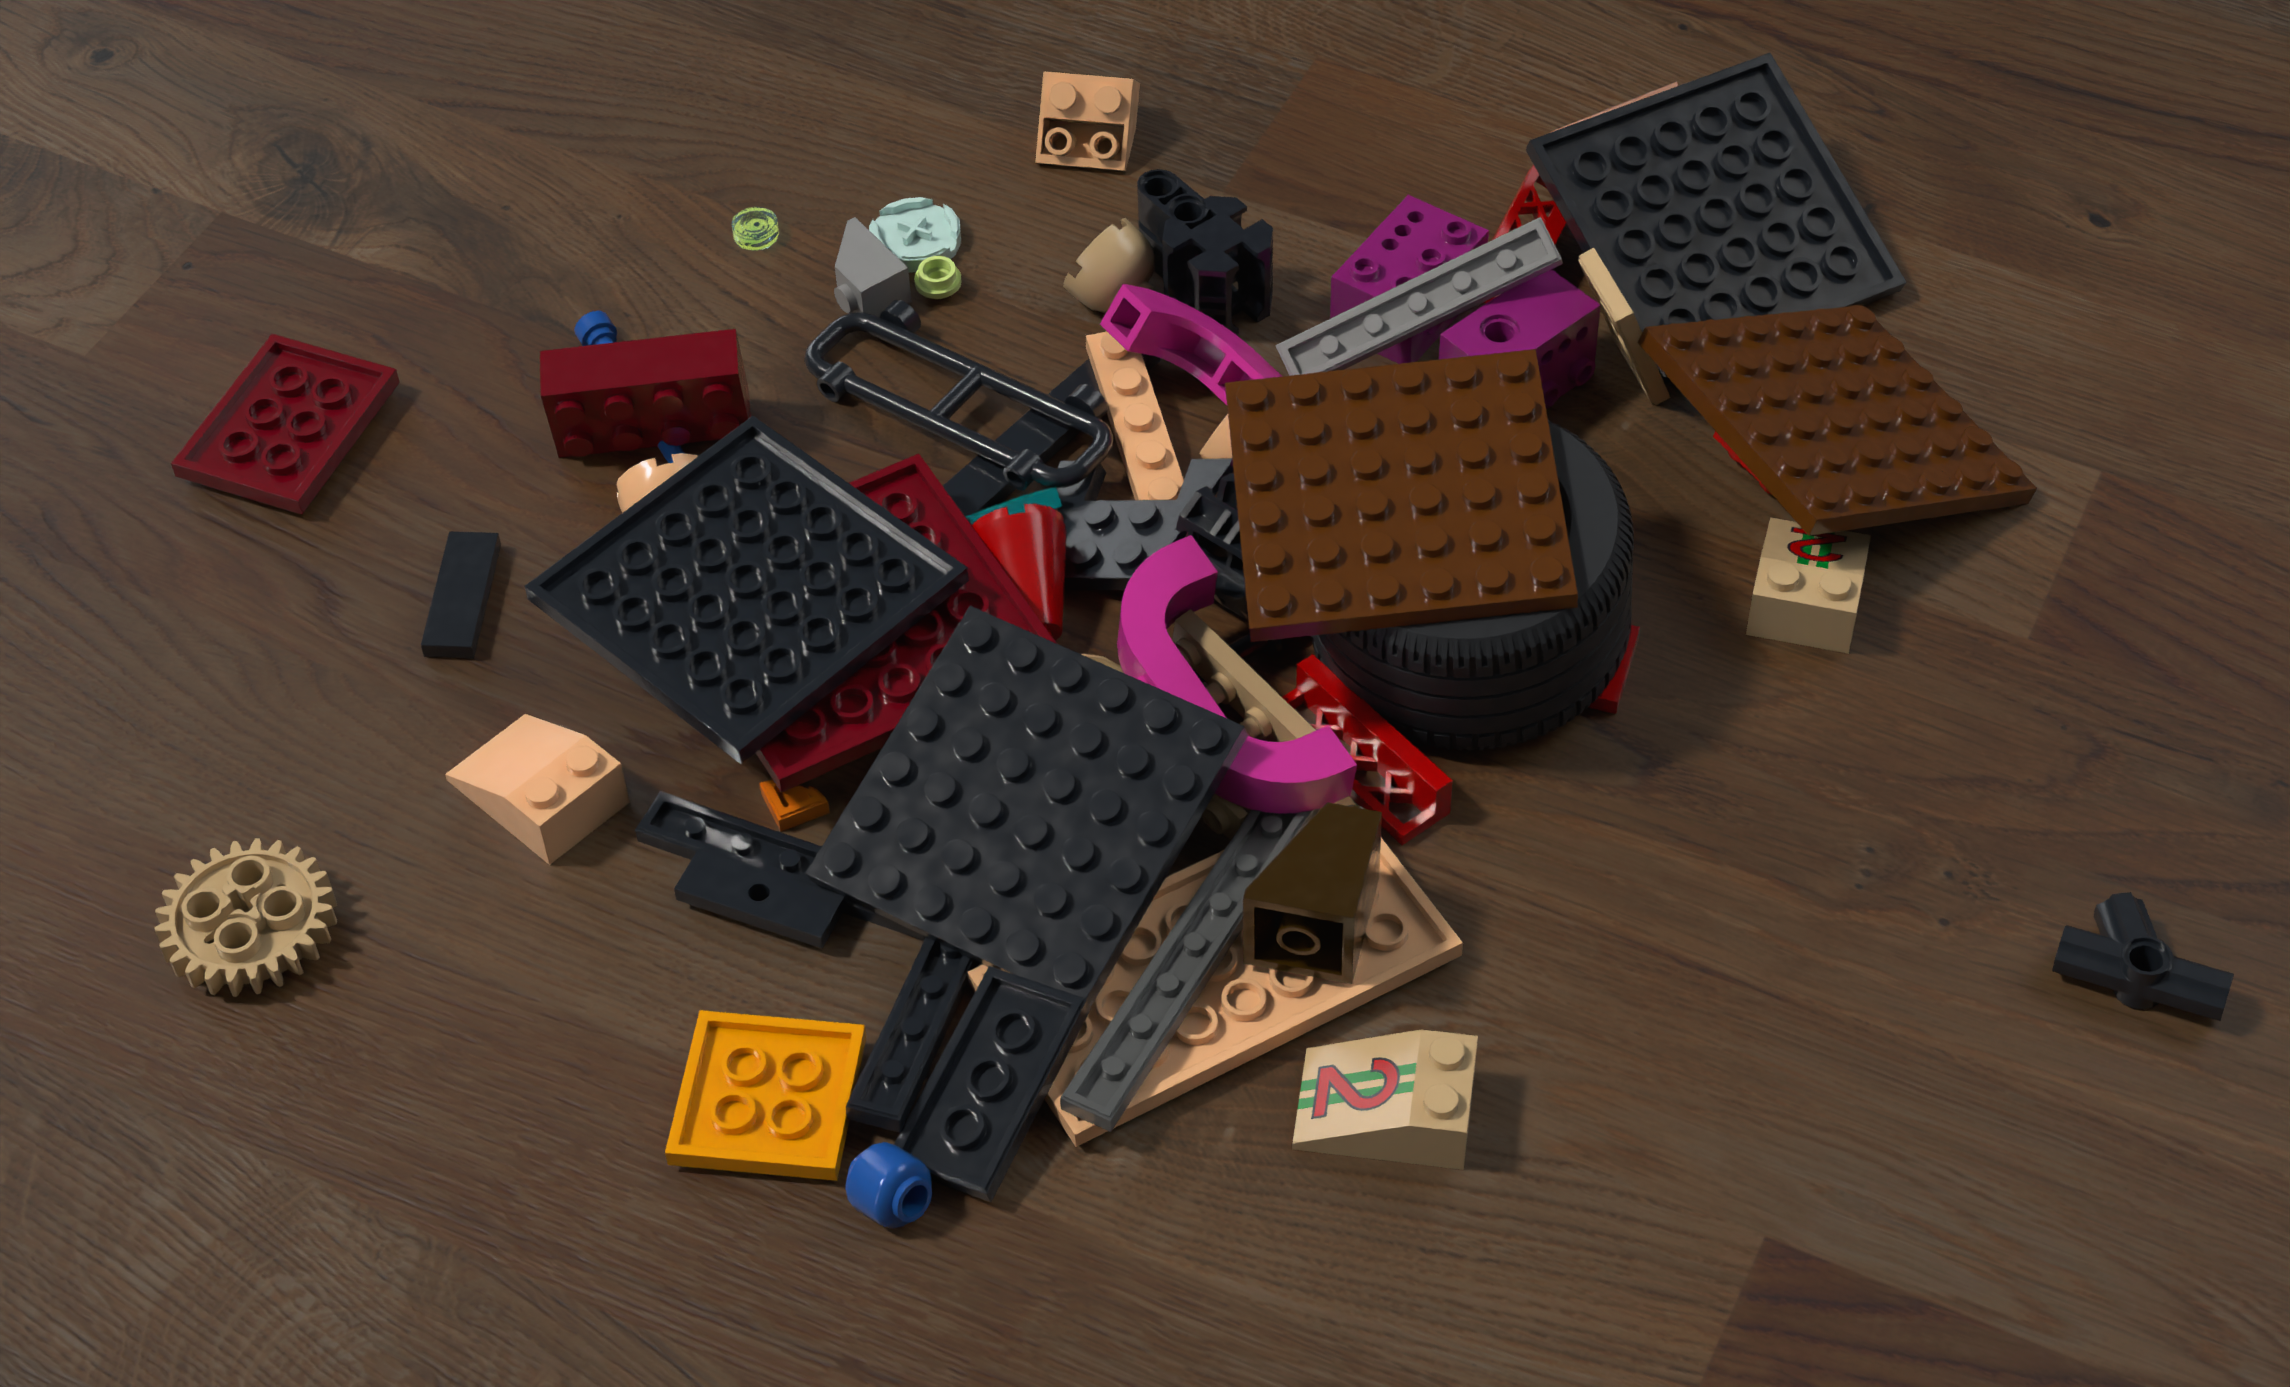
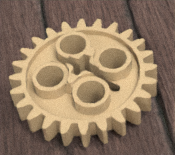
[154,838,337,997]

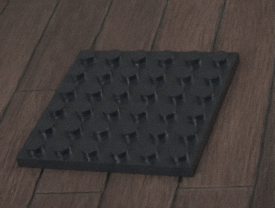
[1526,53,1907,384]
[525,416,969,764]
[805,606,1248,1006]

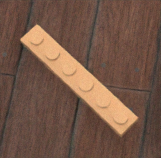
[1086,332,1188,536]

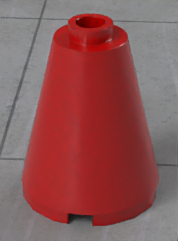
[971,504,1067,641]

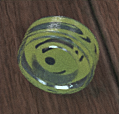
[731,207,779,251]

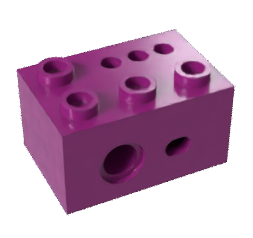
[1330,195,1489,364]
[1439,269,1601,409]

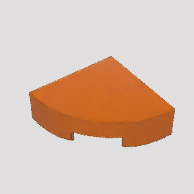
[759,779,830,832]

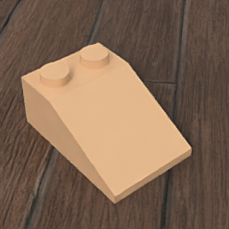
[445,714,630,865]

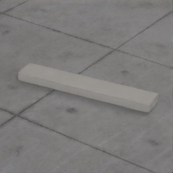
[1275,217,1563,376]

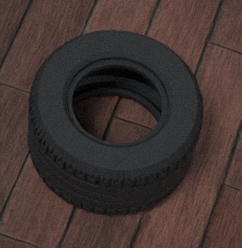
[1311,420,1634,751]

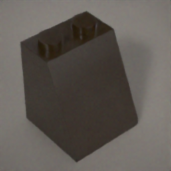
[1243,802,1382,984]

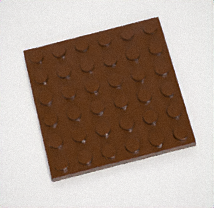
[1637,305,2037,536]
[1225,349,1578,642]

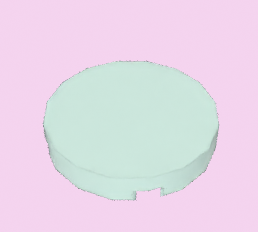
[869,197,961,273]

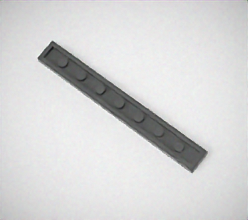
[1060,808,1320,1132]

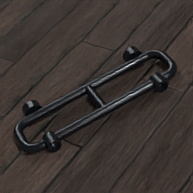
[804,300,1113,491]

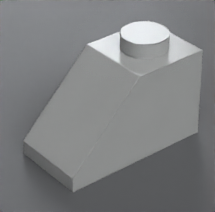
[834,217,912,317]

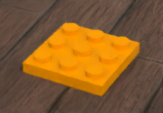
[665,1010,867,1181]

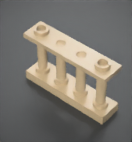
[1172,609,1316,841]

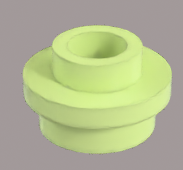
[914,256,961,299]

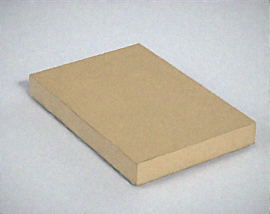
[1578,248,1670,406]

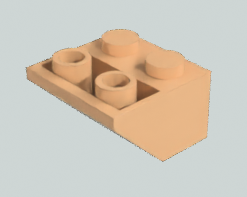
[1035,71,1140,171]

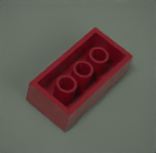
[540,329,751,458]

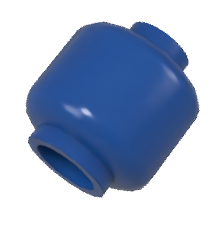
[845,1142,932,1229]

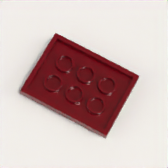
[171,334,400,514]

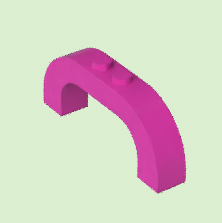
[1100,284,1282,405]
[1117,535,1357,813]

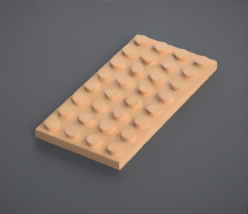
[968,796,1463,1147]

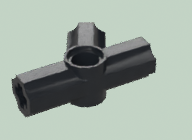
[2052,892,2234,1021]

